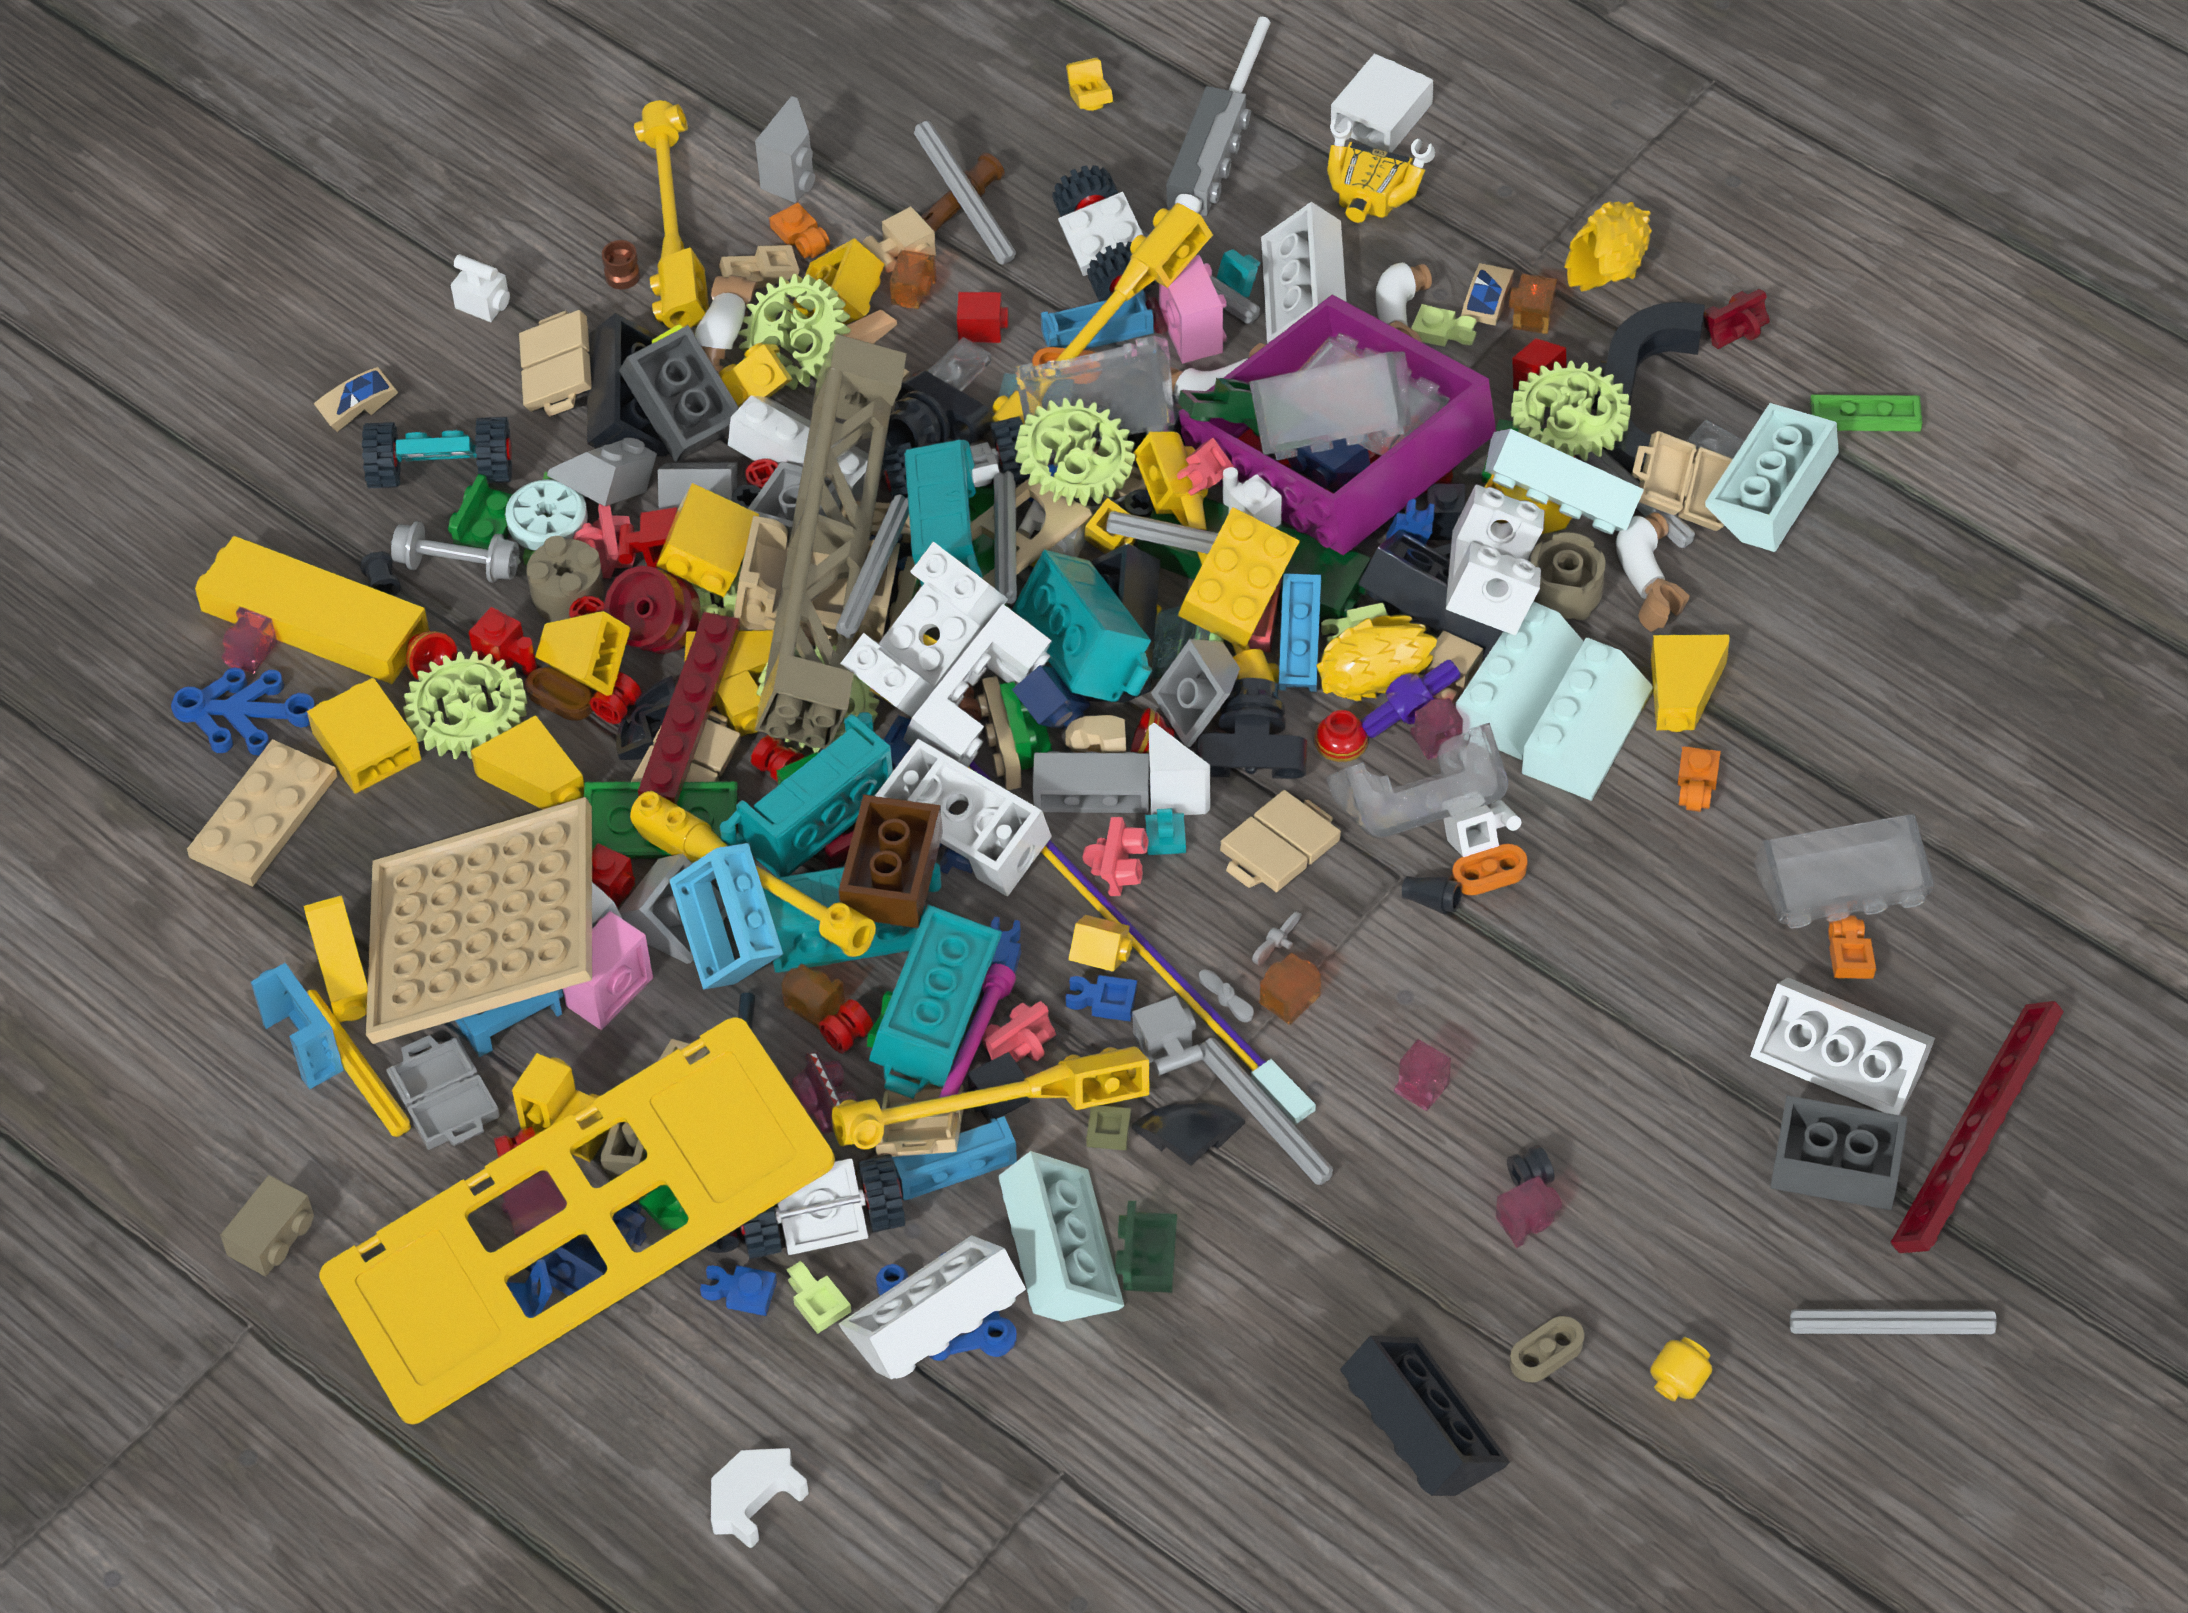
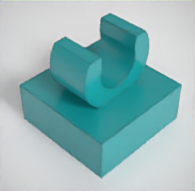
[1216,249,1261,298]
[1145,808,1186,855]

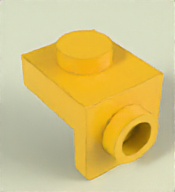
[1066,58,1113,111]

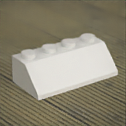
[1261,202,1346,343]
[728,395,884,510]
[1750,978,1935,1115]
[839,1235,1026,1379]

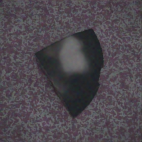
[616,676,676,760]
[1132,1102,1245,1166]

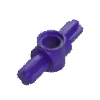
[1361,659,1461,738]

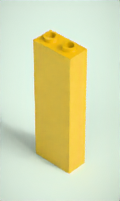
[195,536,430,684]

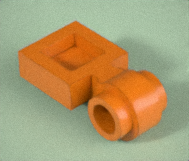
[769,202,830,258]
[1677,746,1721,812]
[1828,915,1876,979]

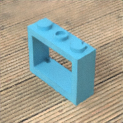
[669,843,783,990]

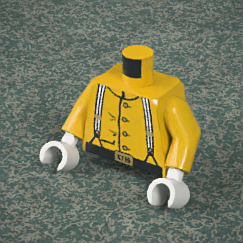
[1327,118,1435,223]

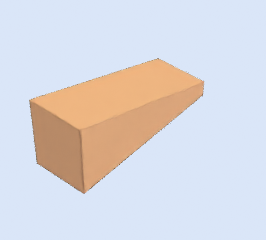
[843,310,897,344]

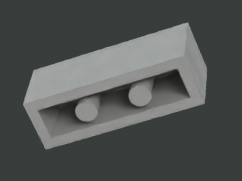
[1033,751,1150,813]

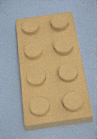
[187,739,337,887]

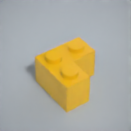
[512,1053,610,1162]

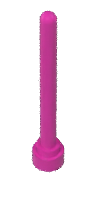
[938,964,1016,1098]

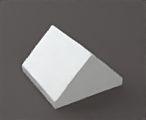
[1149,723,1210,815]

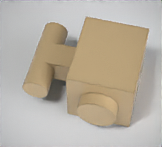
[862,206,936,272]
[1417,631,1483,706]

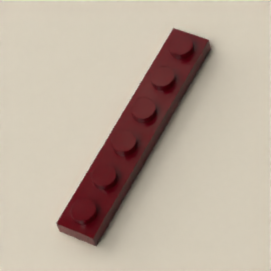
[638,612,740,805]

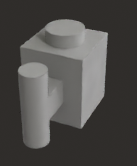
[1132,996,1203,1076]

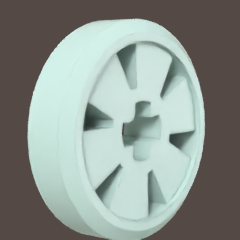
[505,479,588,551]

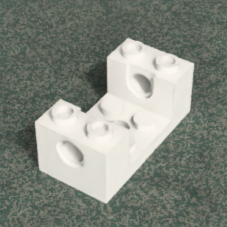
[1446,484,1544,636]
[840,542,1008,717]
[903,604,1052,767]
[875,739,1052,897]

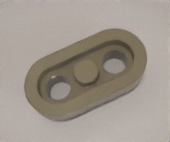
[1510,1316,1584,1382]

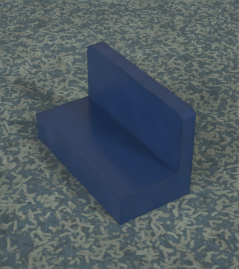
[525,1235,607,1296]

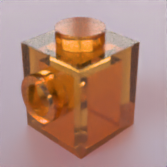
[1509,274,1557,334]
[1260,953,1321,1025]

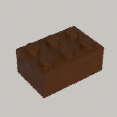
[838,795,943,928]

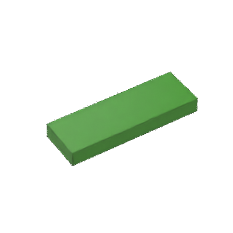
[1810,395,1922,431]

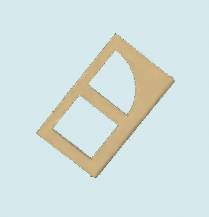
[971,479,1092,588]

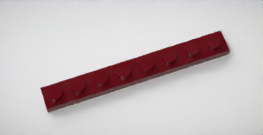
[1890,1001,2064,1253]

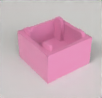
[1159,255,1227,364]
[563,911,653,1030]

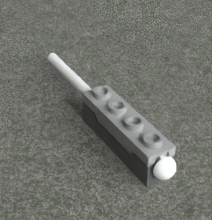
[1166,17,1270,216]

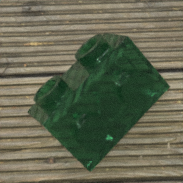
[1115,1201,1177,1293]

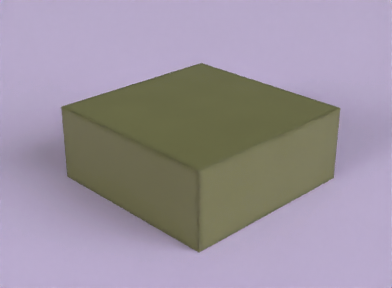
[1086,1105,1131,1151]

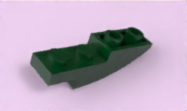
[1178,378,1312,438]

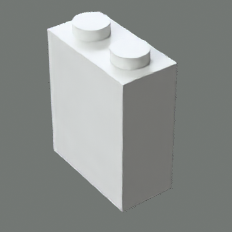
[1331,53,1433,153]

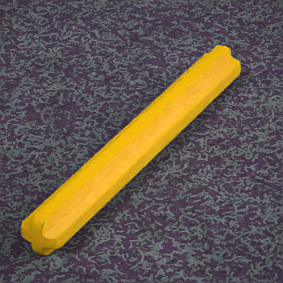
[307,989,411,1137]

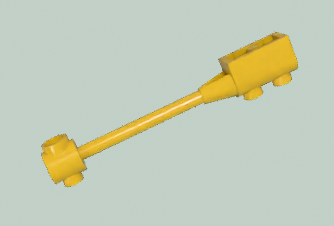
[634,100,709,328]
[992,203,1213,425]
[1134,432,1279,684]
[630,791,876,957]
[832,1046,1149,1149]

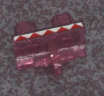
[791,1052,858,1134]

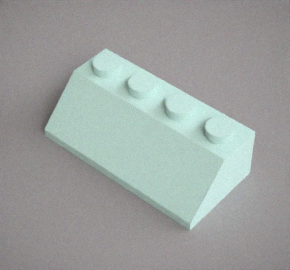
[1705,403,1839,552]
[1485,429,1644,534]
[1454,601,1584,760]
[1522,637,1653,801]
[998,1151,1124,1322]

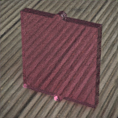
[502,1170,567,1237]

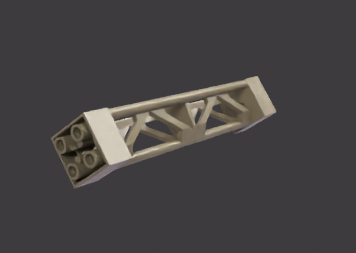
[755,334,907,749]

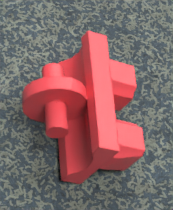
[573,504,636,578]
[1082,817,1149,896]
[982,1001,1056,1062]

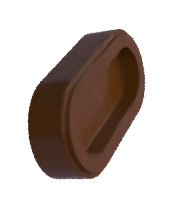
[525,667,593,721]

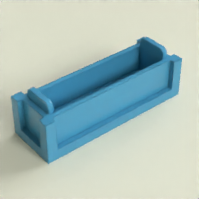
[1041,289,1154,350]
[1279,574,1321,692]
[892,1116,1017,1201]

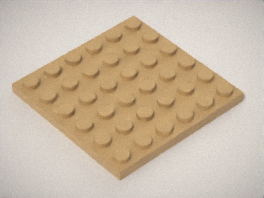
[366,797,592,1044]

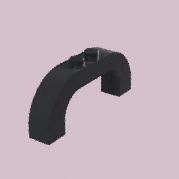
[1592,302,1705,482]

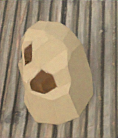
[1066,715,1126,753]

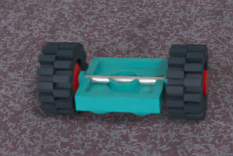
[362,417,513,489]

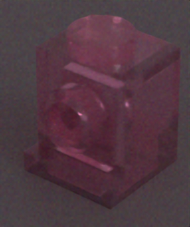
[222,607,278,673]
[1410,698,1463,760]
[1394,1039,1451,1111]
[1496,1176,1562,1248]

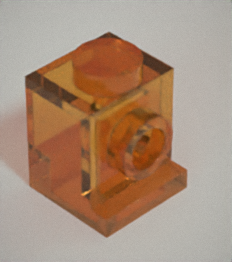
[890,250,937,309]
[781,963,845,1029]

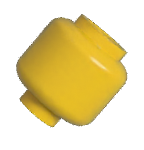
[1650,1337,1713,1402]

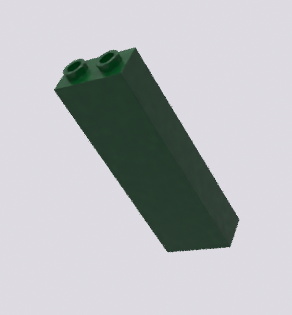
[1138,497,1371,627]

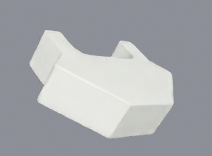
[711,1448,809,1548]

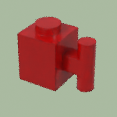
[618,507,678,568]
[469,607,537,676]

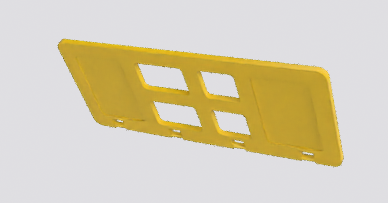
[319,1018,835,1424]

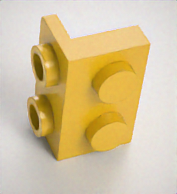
[718,343,793,408]

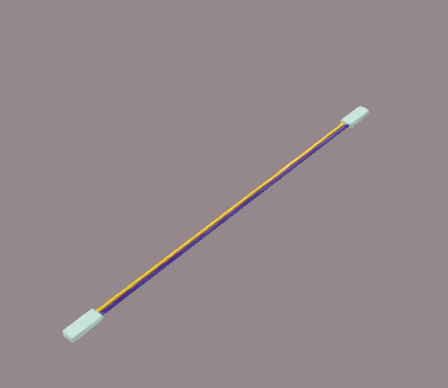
[911,717,1316,1125]

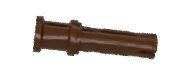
[921,153,1005,233]

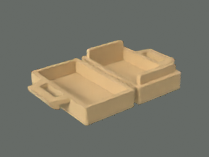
[519,310,592,417]
[1632,431,1733,531]
[631,711,741,782]
[1220,790,1341,892]
[875,1080,964,1157]

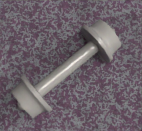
[390,521,521,583]

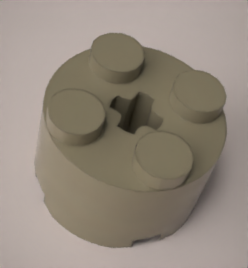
[1530,532,1606,620]
[526,535,605,622]

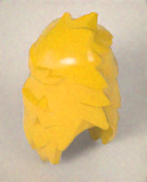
[1564,201,1652,292]
[1316,615,1437,701]

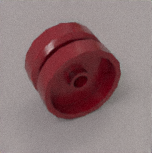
[604,565,701,654]

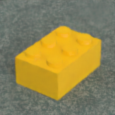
[1178,507,1299,649]

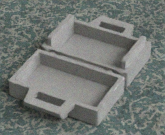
[386,1035,500,1150]

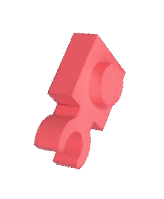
[1177,438,1234,496]

